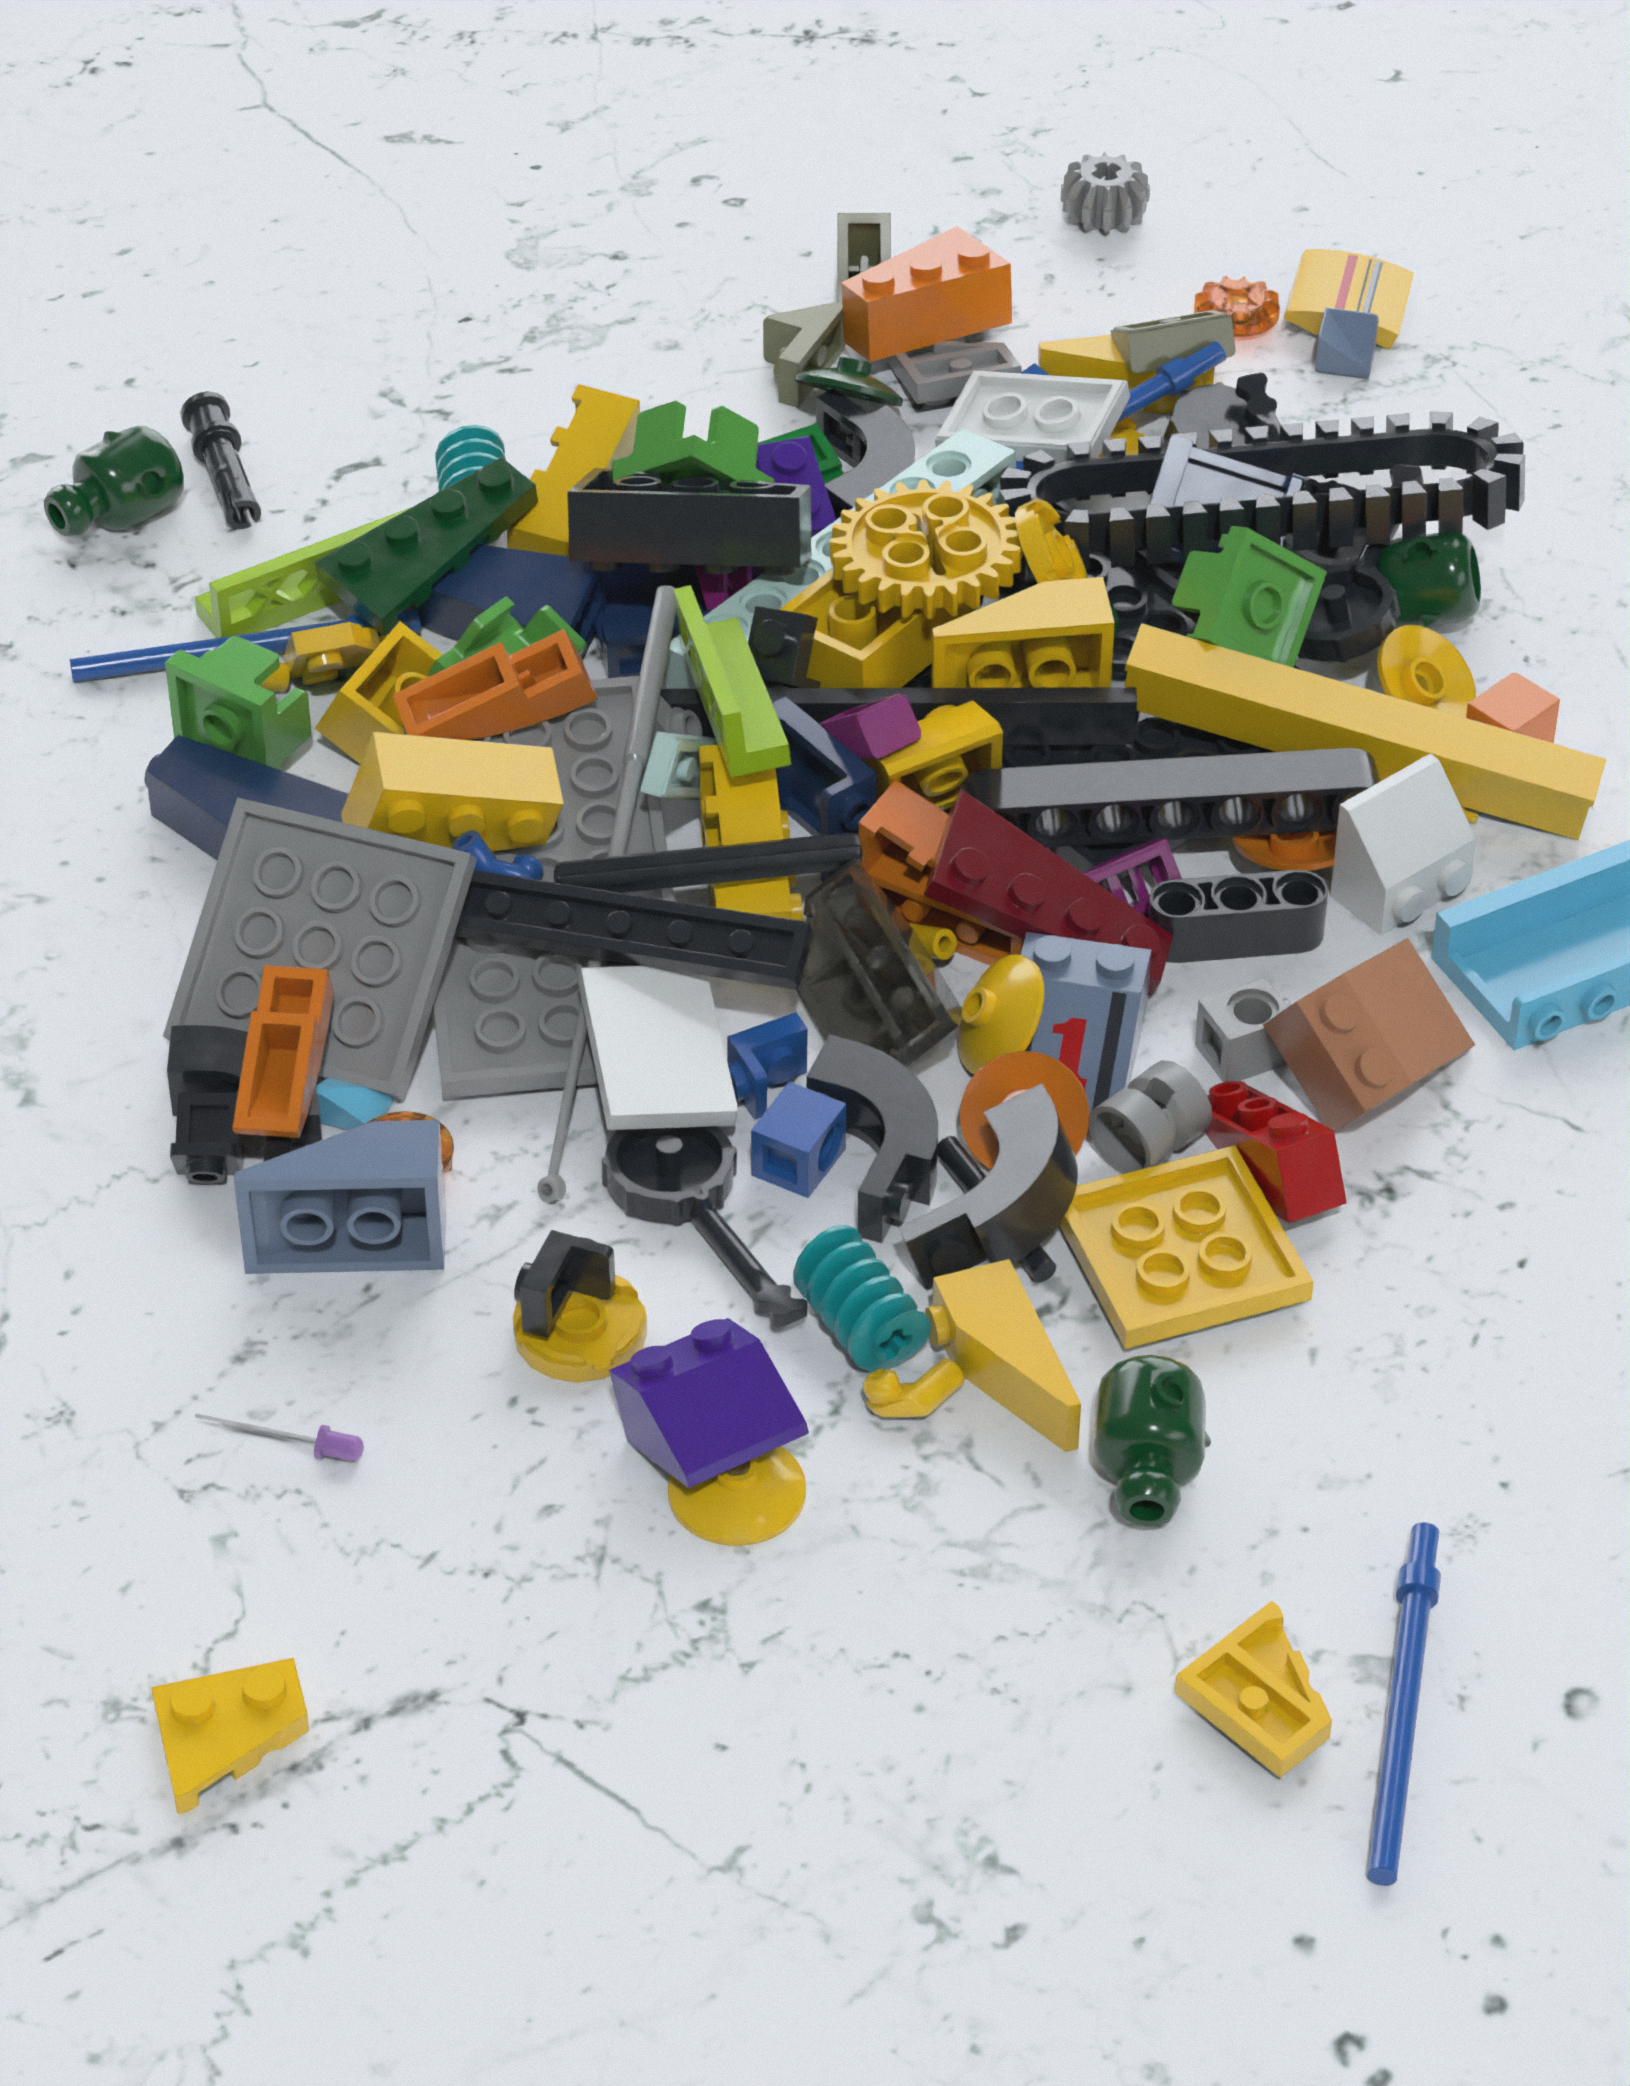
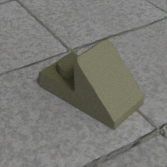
[763,302,845,408]

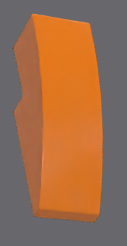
[392,629,598,740]
[232,965,334,1138]

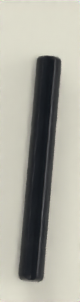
[554,832,862,893]

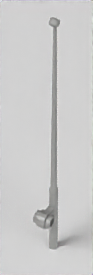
[537,586,702,1202]

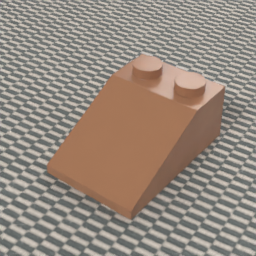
[1263,938,1475,1132]

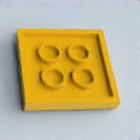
[1059,1145,1314,1349]

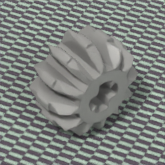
[1060,151,1150,235]

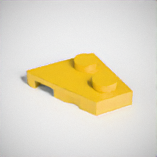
[283,622,388,684]
[1175,1601,1332,1778]
[151,1657,309,1814]

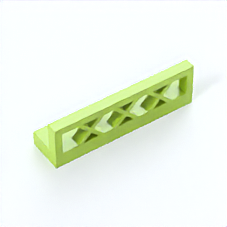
[195,507,411,638]
[673,585,791,777]

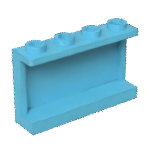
[1431,840,1630,1050]

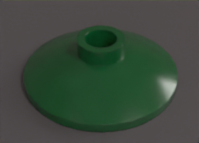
[794,357,903,406]

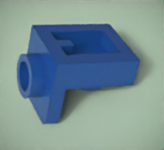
[727,1012,808,1120]

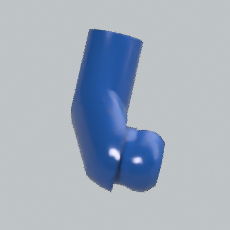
[452,830,544,880]

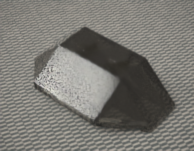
[796,858,963,1066]

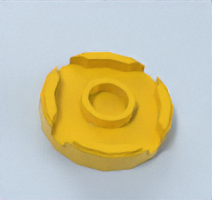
[1015,498,1088,584]
[512,1275,648,1383]

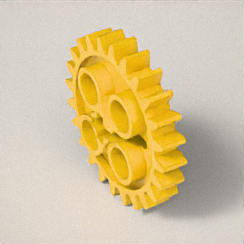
[830,479,1023,619]

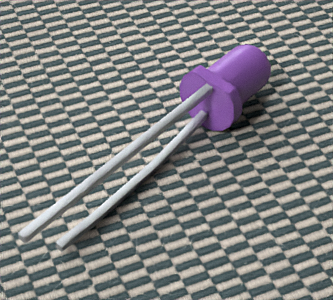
[195,1413,364,1461]

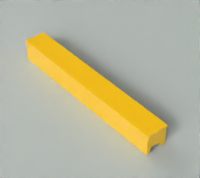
[1124,623,1606,840]

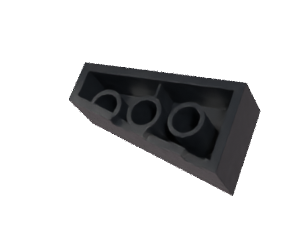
[567,468,812,576]

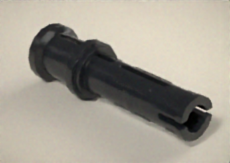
[180,391,261,529]

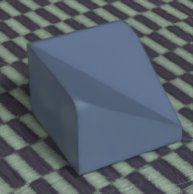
[1315,307,1379,378]

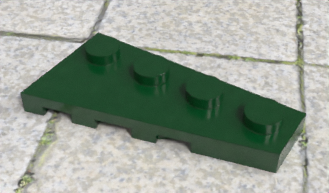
[315,457,538,636]

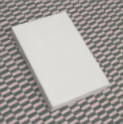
[934,370,1131,464]
[578,966,738,1130]

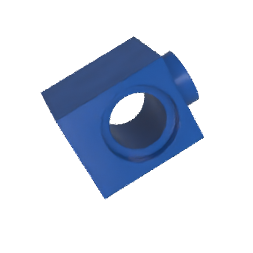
[751,1081,846,1198]

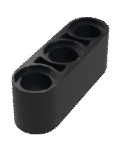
[1148,870,1328,963]

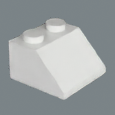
[1330,754,1476,935]

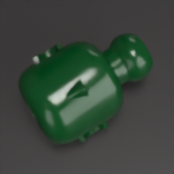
[44,425,184,537]
[1346,532,1481,629]
[1094,1355,1211,1527]

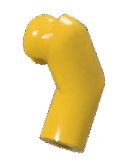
[862,1358,965,1418]

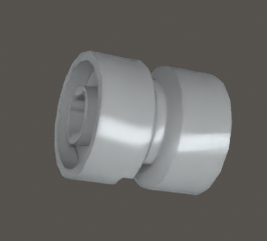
[1088,1060,1212,1174]

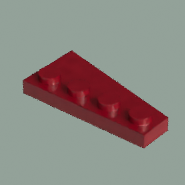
[924,789,1173,996]

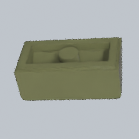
[1110,310,1236,373]

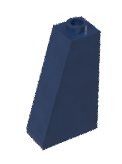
[402,544,607,659]
[144,735,349,860]

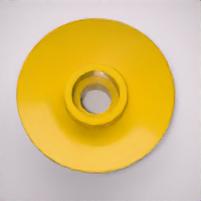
[1377,625,1476,718]
[957,955,1045,1074]
[668,1446,806,1546]

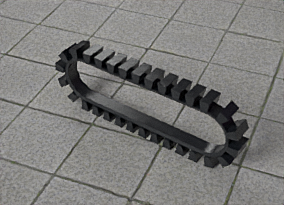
[999,411,1526,570]

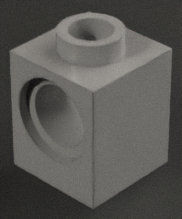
[1195,977,1292,1082]

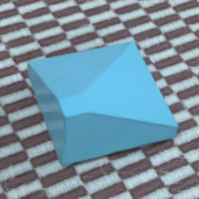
[315,1078,395,1130]

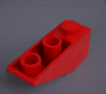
[1204,1081,1347,1223]

